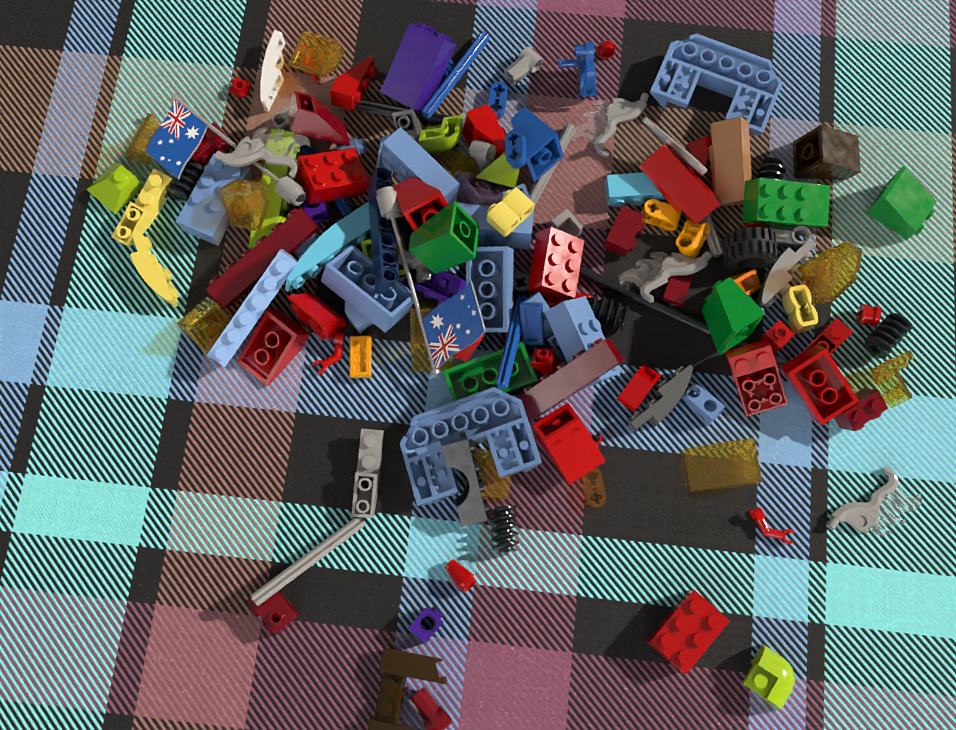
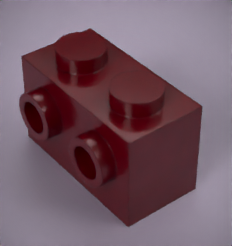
[191,122,232,167]
[603,206,645,258]
[834,388,888,431]
[247,581,300,634]

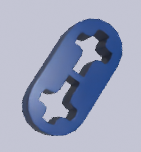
[488,82,508,119]
[505,129,527,169]

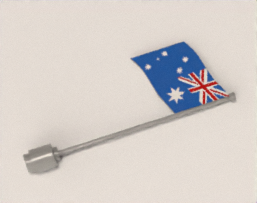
[146,93,306,206]
[376,186,486,375]

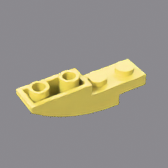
[111,168,174,247]
[130,231,179,307]

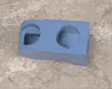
[682,383,725,426]

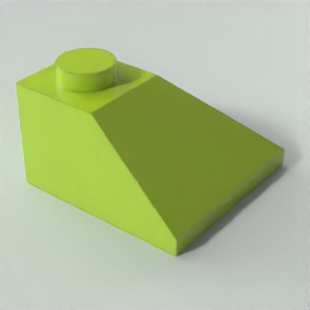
[87,162,143,215]

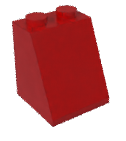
[393,176,448,231]

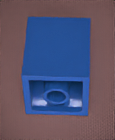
[510,107,564,182]

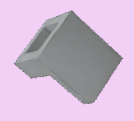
[551,209,583,237]

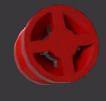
[856,304,881,327]

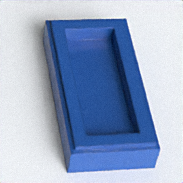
[520,302,545,345]

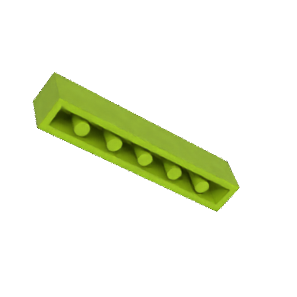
[248,129,301,249]

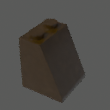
[793,125,861,180]

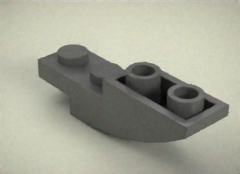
[628,364,693,433]

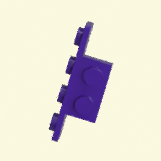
[403,270,466,304]

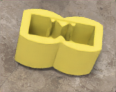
[487,188,535,237]
[782,284,818,334]

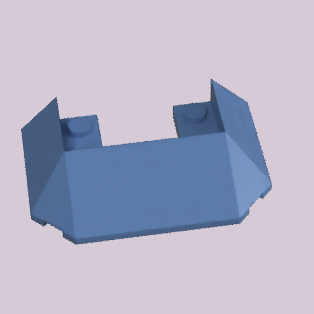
[650,33,783,136]
[400,387,542,506]

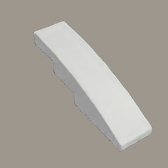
[260,30,285,112]

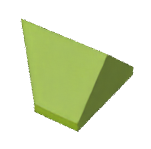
[476,151,520,188]

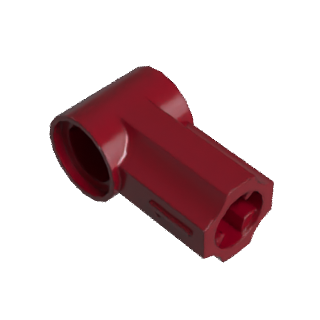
[408,687,453,730]

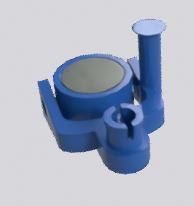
[558,42,597,97]

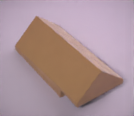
[709,116,752,206]

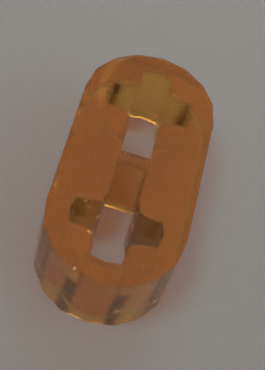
[582,468,606,508]

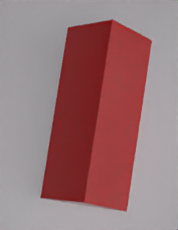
[639,145,723,225]

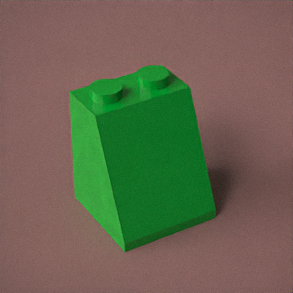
[866,166,937,240]
[408,200,480,274]
[702,277,765,355]

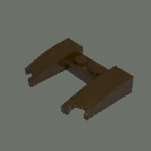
[368,648,447,730]

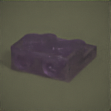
[454,172,503,206]

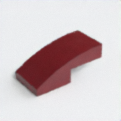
[662,274,693,307]

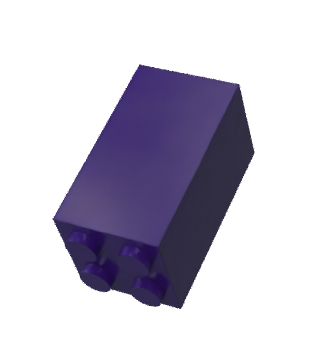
[380,22,457,110]

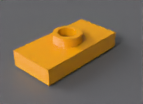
[350,336,372,378]

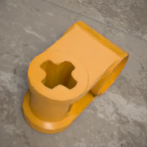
[641,199,682,231]
[676,219,710,258]

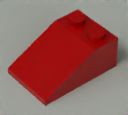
[237,310,310,386]

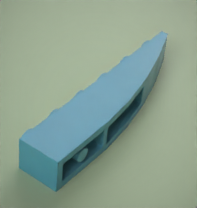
[285,202,371,292]

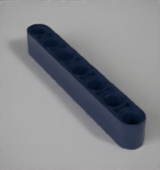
[368,167,399,294]

